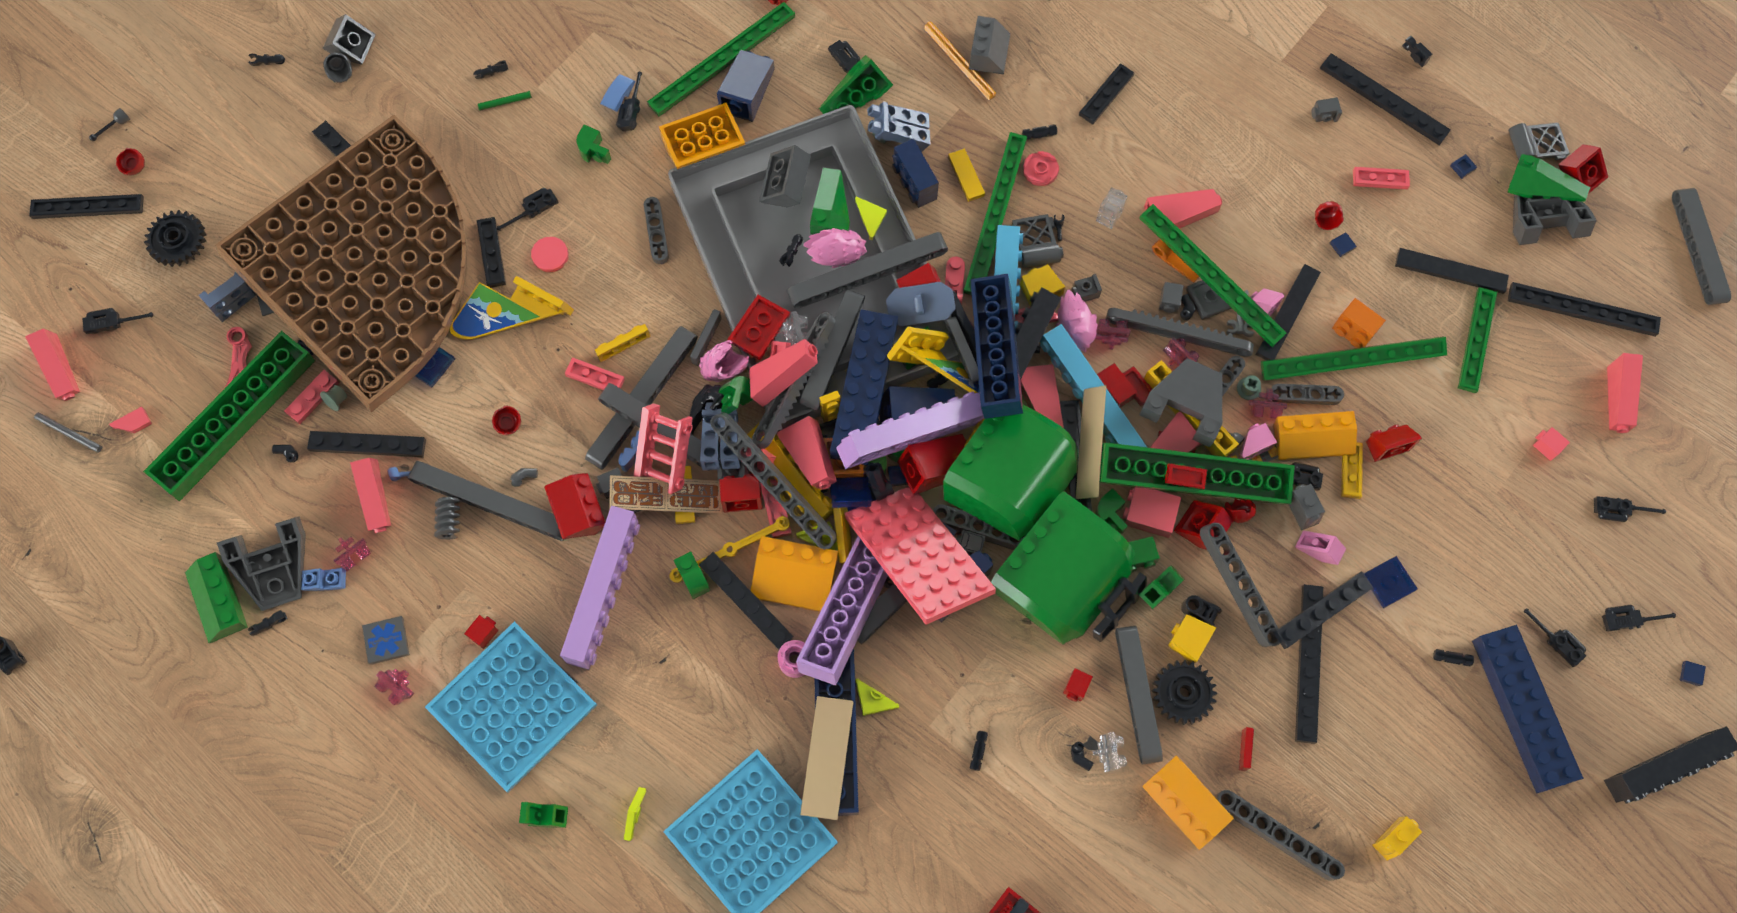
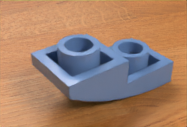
[600,74,636,112]
[619,431,639,472]
[301,568,346,591]

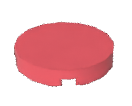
[1023,151,1059,186]
[531,237,569,272]

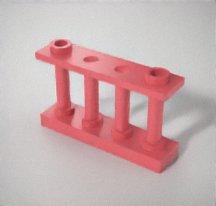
[634,403,692,494]

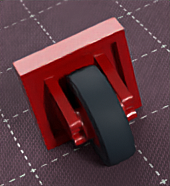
[989,887,1041,913]

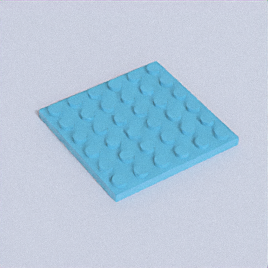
[425,621,597,793]
[663,749,838,913]

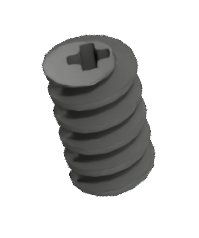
[434,497,460,540]

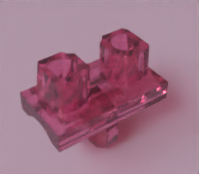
[1095,319,1130,350]
[1163,337,1199,366]
[1248,388,1287,419]
[333,537,371,571]
[374,669,414,705]

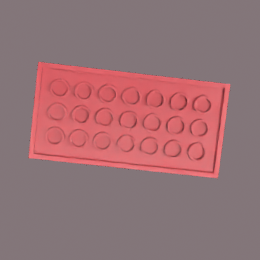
[845,486,996,625]

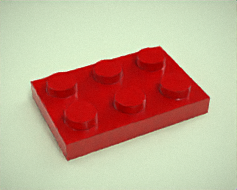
[727,294,790,360]

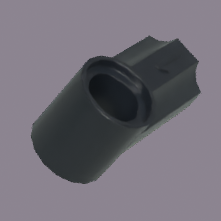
[864,462,894,501]

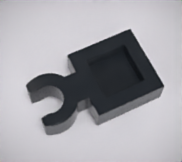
[1402,36,1433,67]

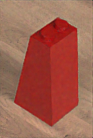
[897,434,967,495]

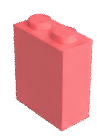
[1122,487,1181,538]

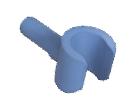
[387,467,411,481]

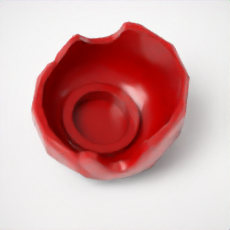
[116,148,145,176]
[1315,201,1344,230]
[492,405,522,436]
[1224,499,1256,524]

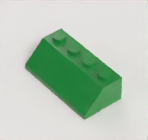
[185,552,248,643]

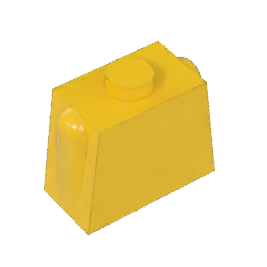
[1019,264,1065,306]
[1168,614,1216,664]
[1372,816,1422,861]

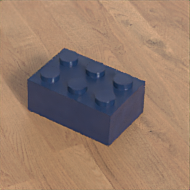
[892,138,939,208]

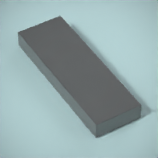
[690,309,722,366]

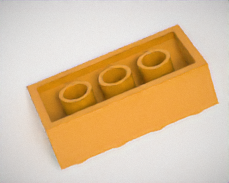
[1273,411,1357,460]
[1142,755,1234,850]

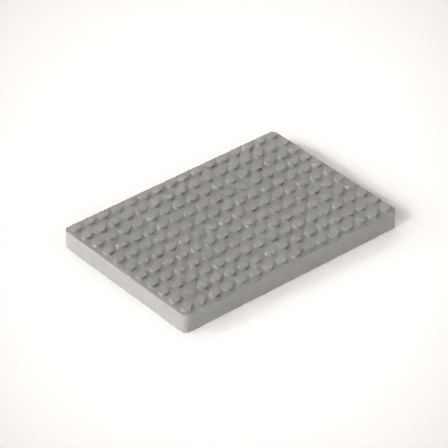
[668,105,961,432]

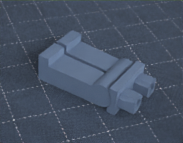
[867,102,930,152]
[199,272,256,322]
[700,402,740,470]

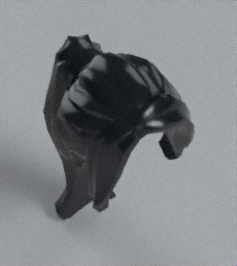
[689,384,724,435]

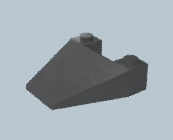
[1513,195,1597,245]
[1139,358,1222,447]
[217,516,306,611]

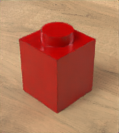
[464,615,499,649]
[1063,668,1093,702]

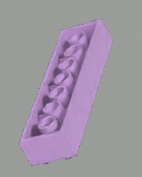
[836,391,984,469]
[560,506,640,670]
[796,536,888,686]

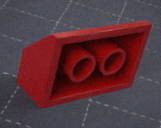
[544,473,605,539]

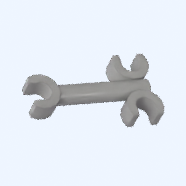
[1226,290,1254,337]

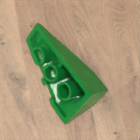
[818,55,893,114]
[1507,154,1590,202]
[810,167,850,235]

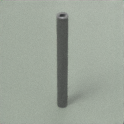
[34,412,102,453]

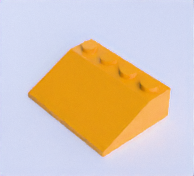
[659,102,746,169]
[751,536,839,612]

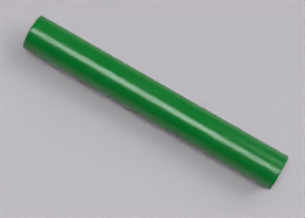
[478,91,532,111]

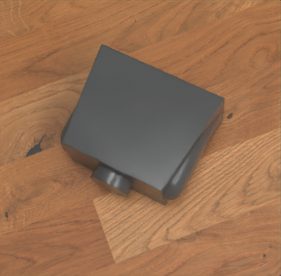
[1288,484,1325,531]

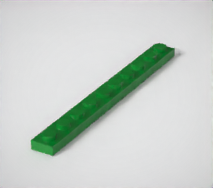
[647,2,795,117]
[964,132,1027,295]
[1139,204,1286,347]
[1261,336,1447,380]

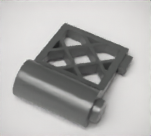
[1508,123,1570,160]
[1012,214,1064,268]

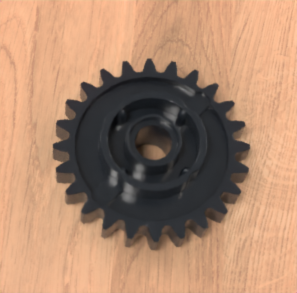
[144,210,207,267]
[1152,660,1218,725]

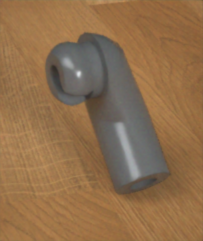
[510,468,538,487]

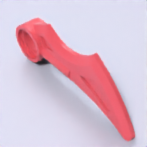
[226,327,252,386]

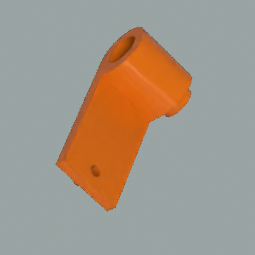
[1152,239,1200,283]

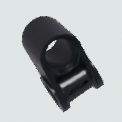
[1181,595,1222,626]
[0,636,27,675]

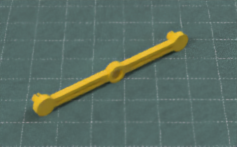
[669,516,790,583]

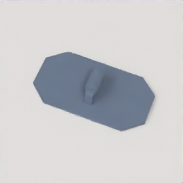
[886,282,956,326]

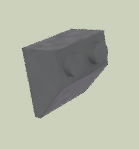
[323,14,376,64]

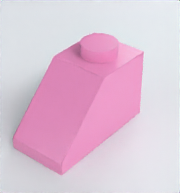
[1250,288,1284,316]
[1238,423,1277,460]
[1295,531,1346,565]

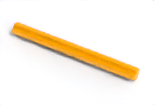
[924,21,996,100]

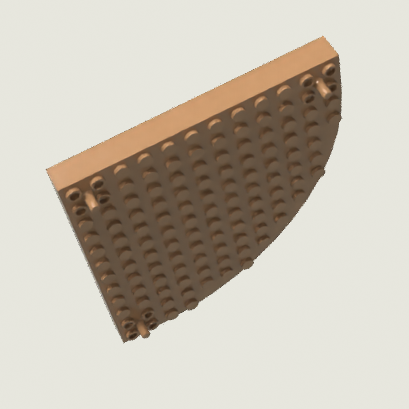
[215,115,467,412]

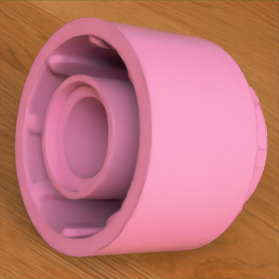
[778,640,805,678]

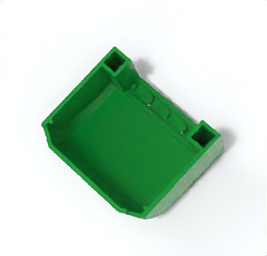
[943,405,1078,541]
[991,491,1135,645]

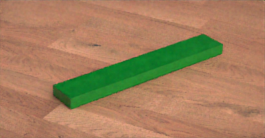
[1458,287,1497,393]

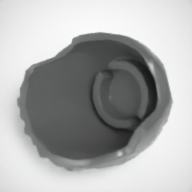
[323,52,352,83]

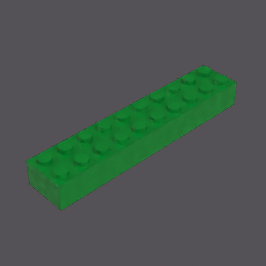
[143,330,316,502]
[1099,443,1295,505]

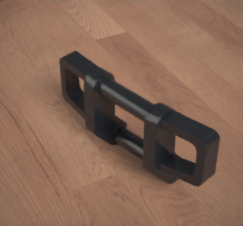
[1093,572,1147,642]

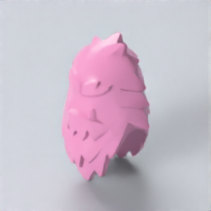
[804,228,867,268]
[1056,290,1098,352]
[699,340,749,382]

